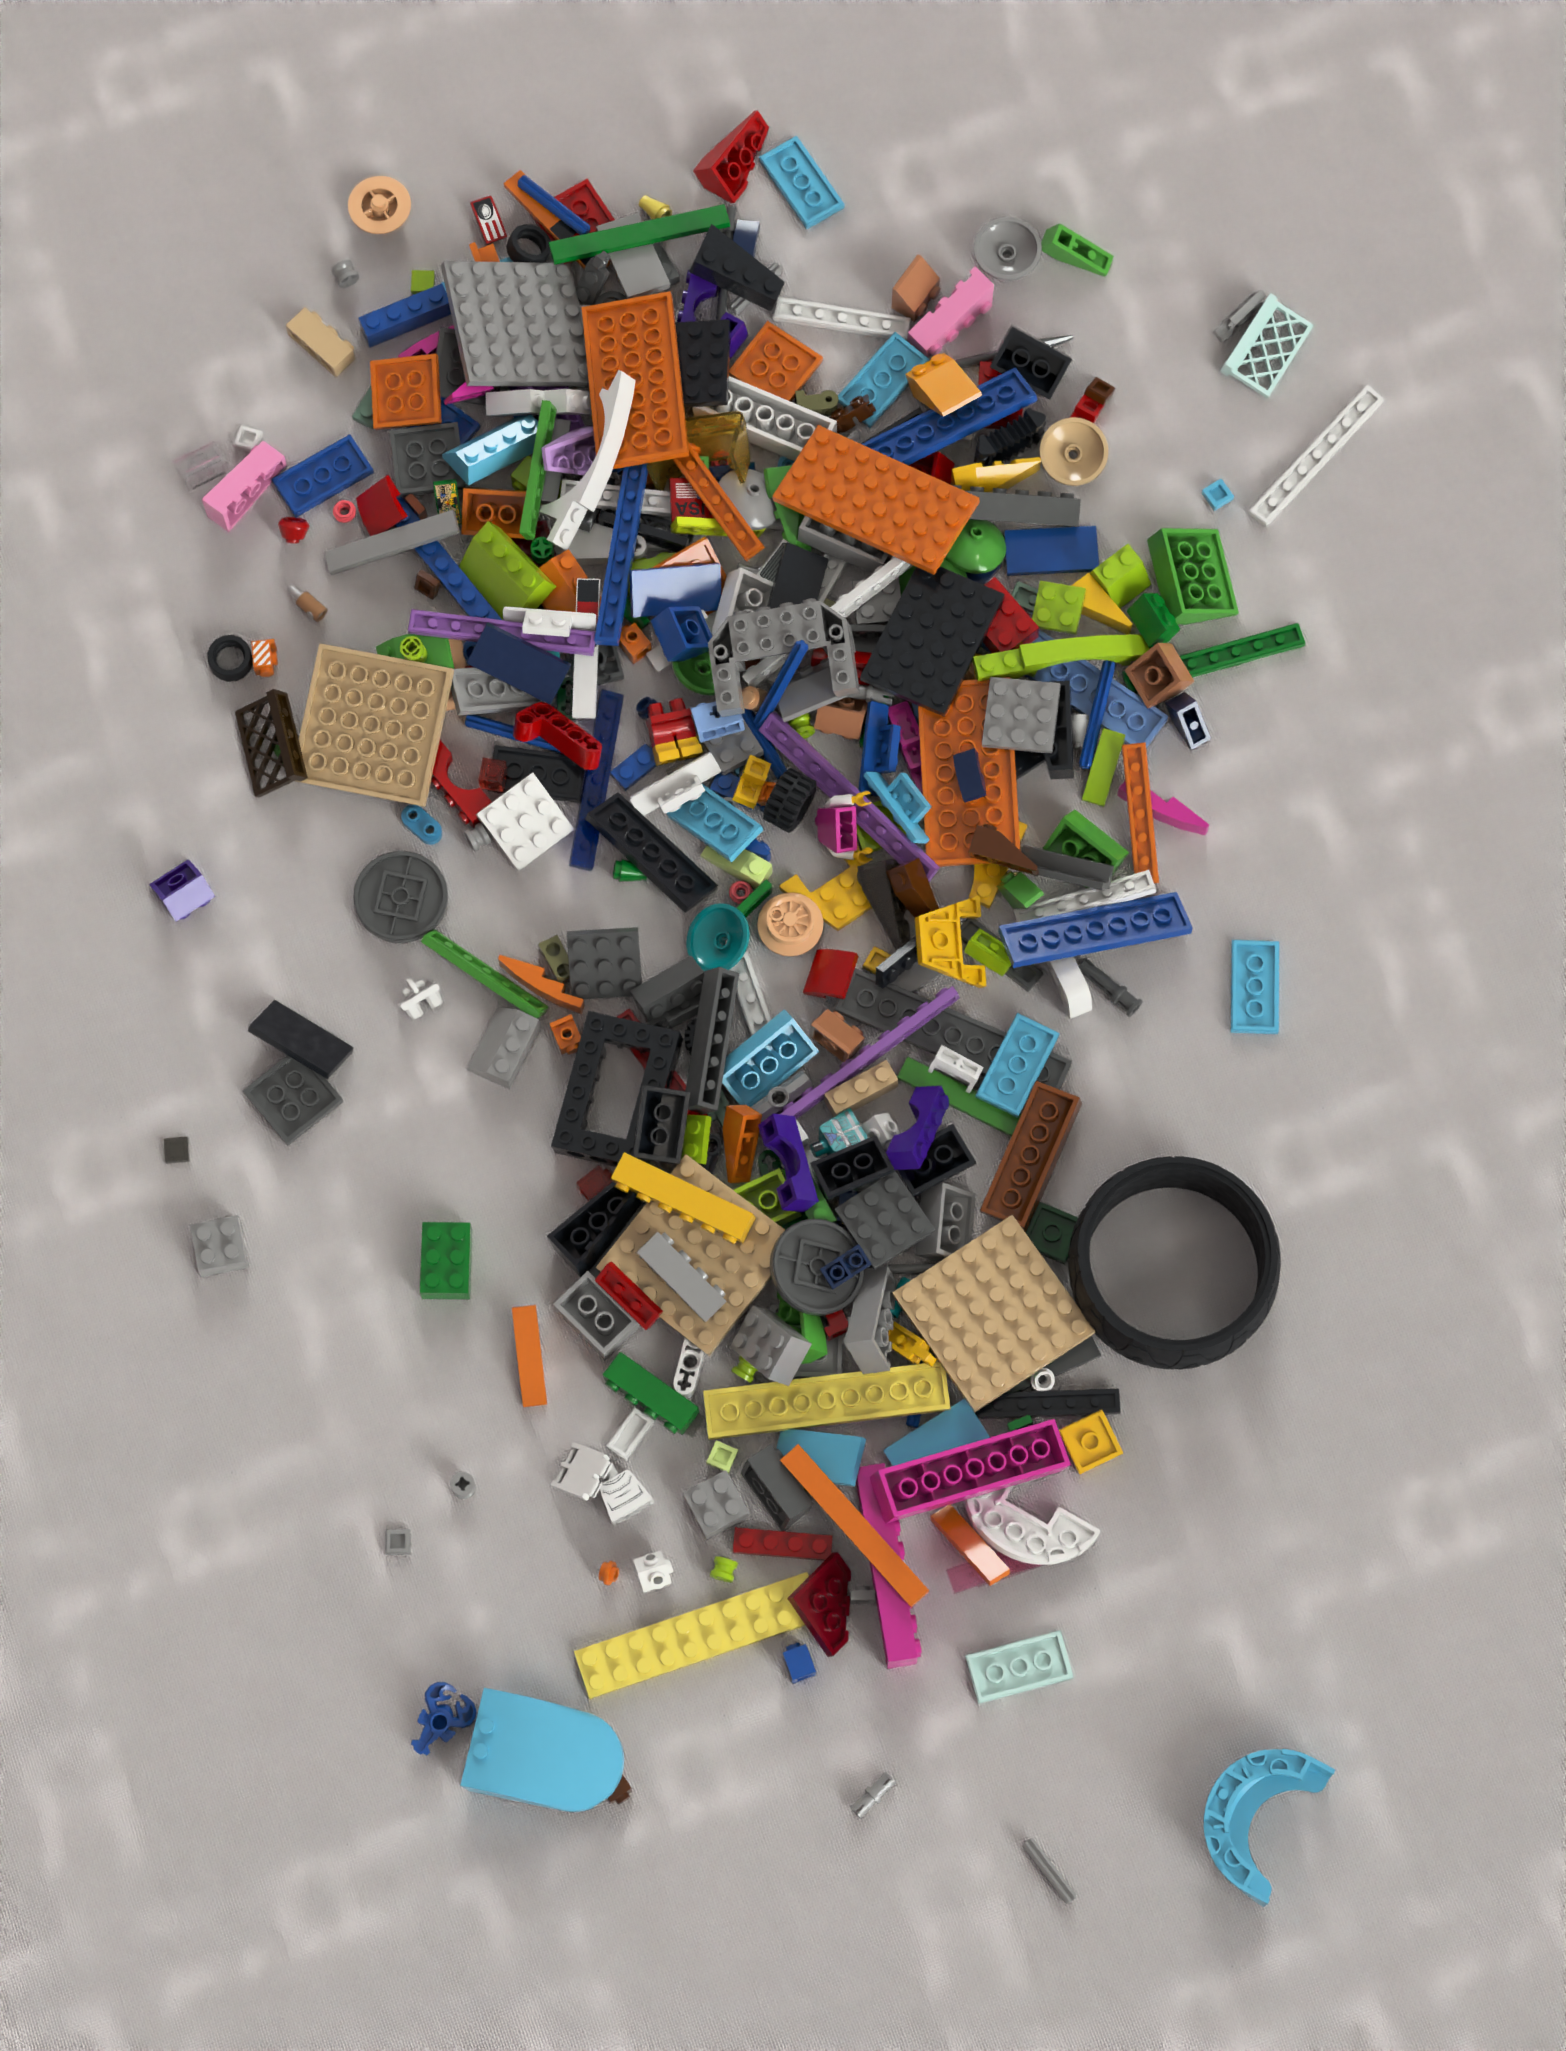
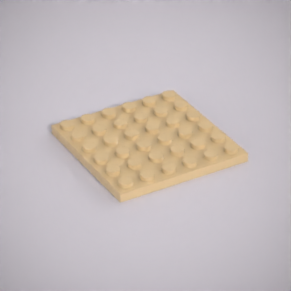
[294,643,454,807]
[596,1154,785,1356]
[892,1215,1095,1413]

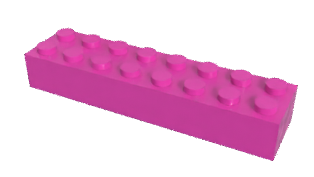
[870,1419,1071,1524]
[856,1463,922,1669]

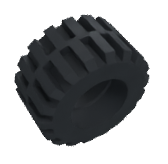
[763,768,817,833]

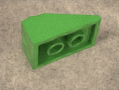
[376,634,454,669]

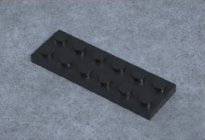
[585,792,718,913]

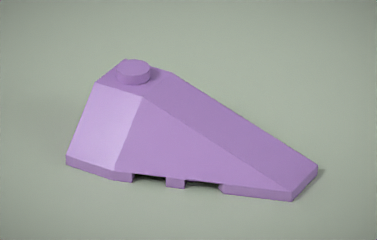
[541,426,596,475]

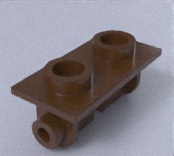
[829,394,876,433]

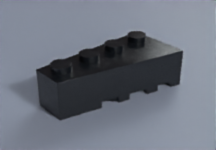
[689,224,785,311]
[1043,680,1074,780]
[547,1181,642,1278]

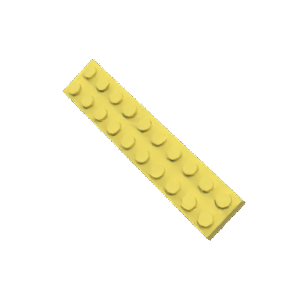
[703,1362,951,1440]
[574,1572,809,1699]

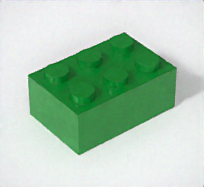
[420,1222,473,1300]

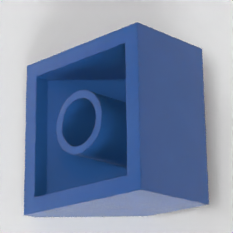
[650,606,712,662]

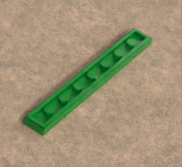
[549,204,730,265]
[1121,623,1306,694]

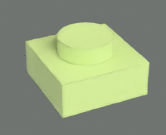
[706,1440,739,1474]

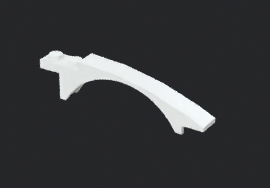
[539,370,636,550]

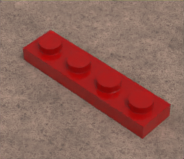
[733,1527,833,1561]

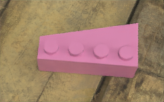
[907,266,994,358]
[202,441,287,532]

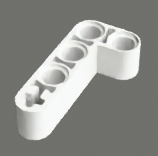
[1046,957,1092,1019]
[673,1322,737,1399]

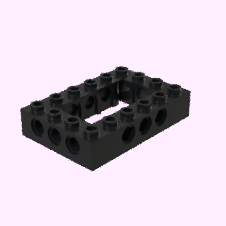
[551,1011,683,1167]

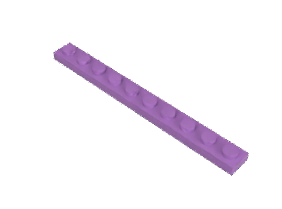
[759,712,940,882]
[781,986,960,1119]

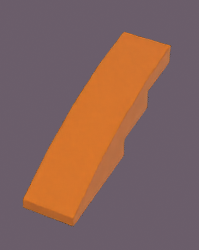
[498,954,585,1014]
[512,1304,547,1407]

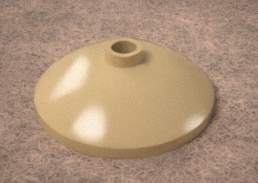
[1039,417,1108,486]

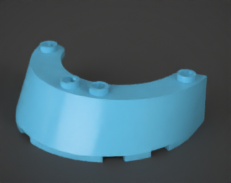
[1204,1749,1335,1907]

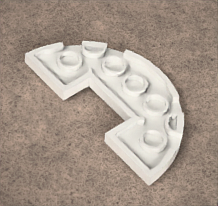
[964,1486,1101,1565]

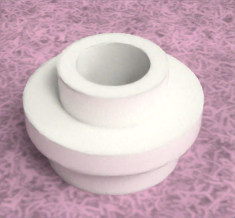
[1030,1367,1055,1391]

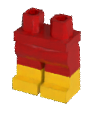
[646,698,703,766]

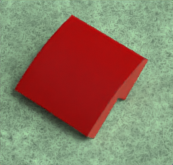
[356,475,408,536]
[803,949,859,999]

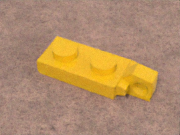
[888,1321,937,1367]

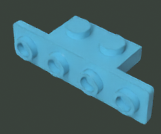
[863,772,932,843]

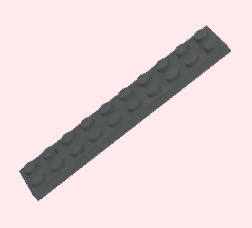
[835,968,1072,1090]

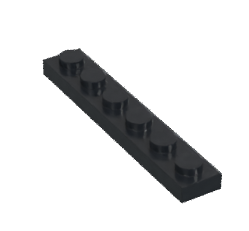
[975,1388,1121,1419]

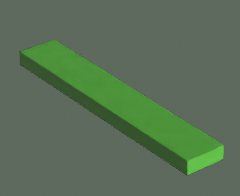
[519,400,557,540]
[421,930,549,1019]
[897,1057,1021,1137]

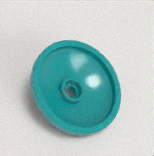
[686,903,750,971]

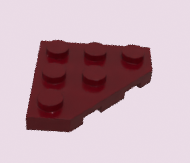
[787,1552,851,1657]

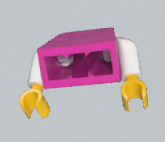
[815,791,873,864]

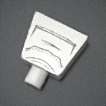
[599,1464,654,1527]

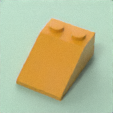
[905,353,982,417]

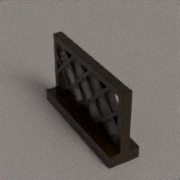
[235,689,308,798]

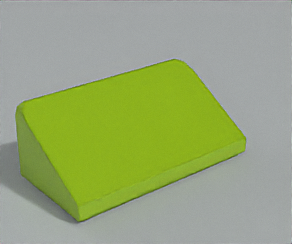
[964,928,1011,976]

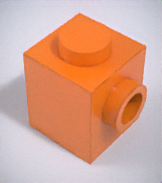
[619,623,652,664]

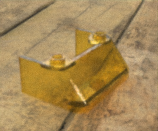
[647,411,751,491]

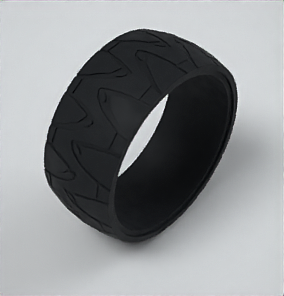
[1068,1156,1281,1370]

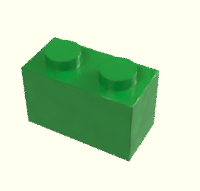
[1127,593,1180,647]

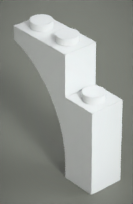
[486,389,592,417]

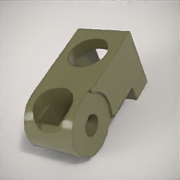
[794,390,838,416]
[538,935,570,983]

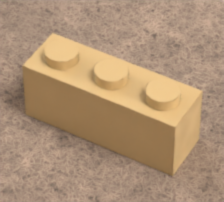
[286,307,355,377]
[824,1060,898,1117]

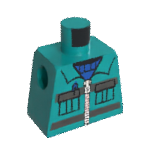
[810,1108,868,1158]

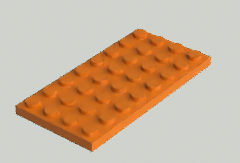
[581,291,689,469]
[772,425,980,575]
[918,677,1021,867]

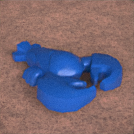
[411,1682,477,1756]

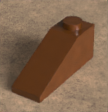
[968,824,1039,876]
[886,858,939,918]

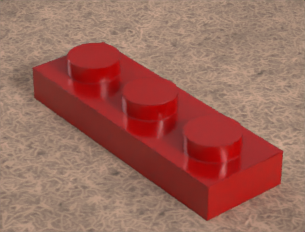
[594,1261,663,1330]

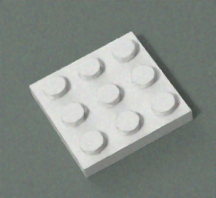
[476,773,574,871]

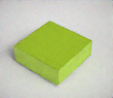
[411,270,435,294]

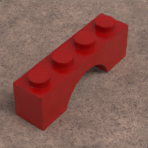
[431,740,492,828]

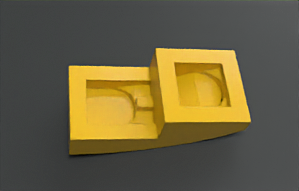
[732,755,771,809]

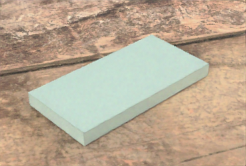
[965,1630,1074,1704]

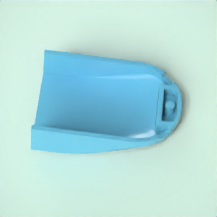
[460,1688,624,1812]

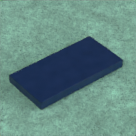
[467,622,571,704]

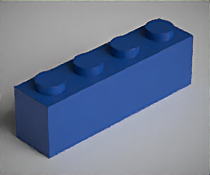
[358,283,451,348]

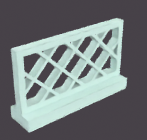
[1220,293,1314,398]

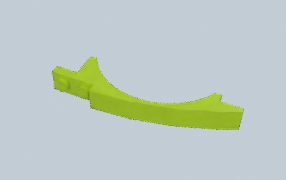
[972,634,1152,681]

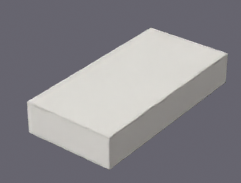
[606,1407,654,1461]

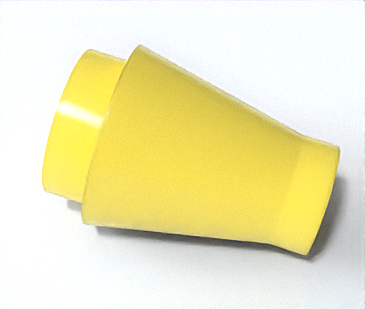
[639,195,672,220]

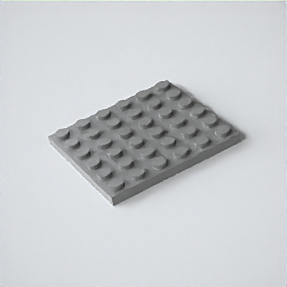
[441,261,589,386]

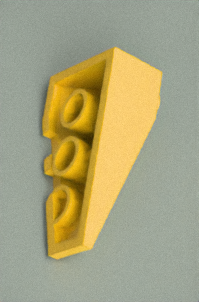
[951,457,1041,493]

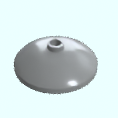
[974,217,1042,281]
[719,469,777,530]

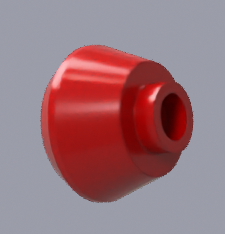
[278,517,310,544]

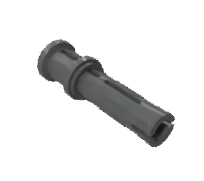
[1079,958,1143,1017]

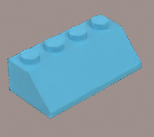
[442,415,538,486]
[722,1009,819,1107]

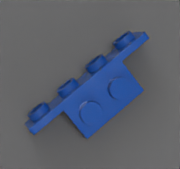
[858,701,901,797]

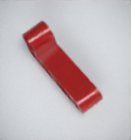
[513,702,602,770]

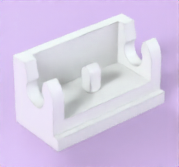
[928,1045,984,1094]

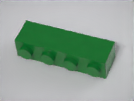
[603,1352,700,1435]

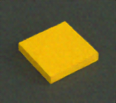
[1059,1409,1123,1475]

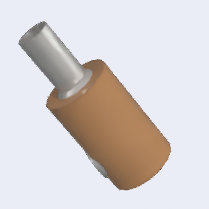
[287,585,328,622]

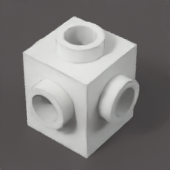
[861,1113,900,1152]
[633,1551,673,1592]

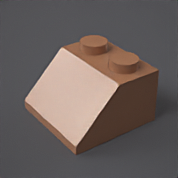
[891,254,941,322]
[1125,643,1194,708]
[814,697,868,740]
[809,1009,865,1062]

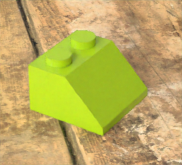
[1090,543,1152,609]

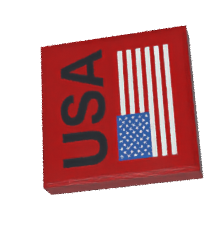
[669,478,716,524]

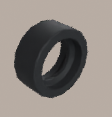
[506,224,551,263]
[207,635,253,682]

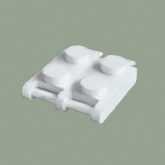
[550,1442,613,1501]

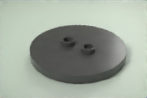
[353,851,448,943]
[770,1219,864,1316]

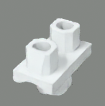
[398,978,443,1020]

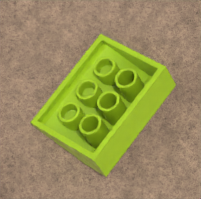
[459,521,557,620]

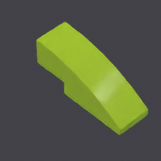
[1082,728,1126,807]

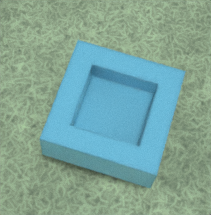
[1202,479,1234,511]

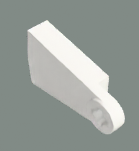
[564,523,648,565]

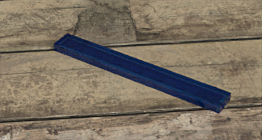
[569,689,624,872]

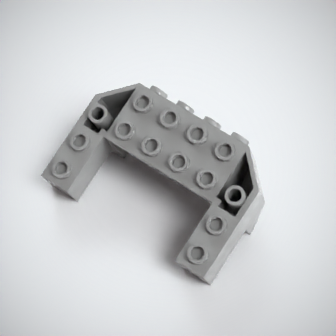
[708,598,860,717]

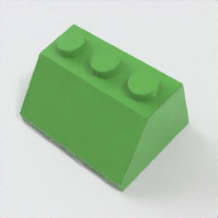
[1043,809,1129,888]

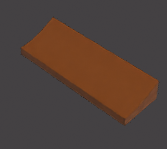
[980,1081,1082,1233]

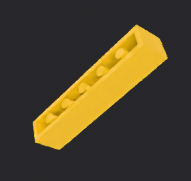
[611,1152,756,1244]

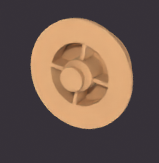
[348,176,411,234]
[757,893,823,957]

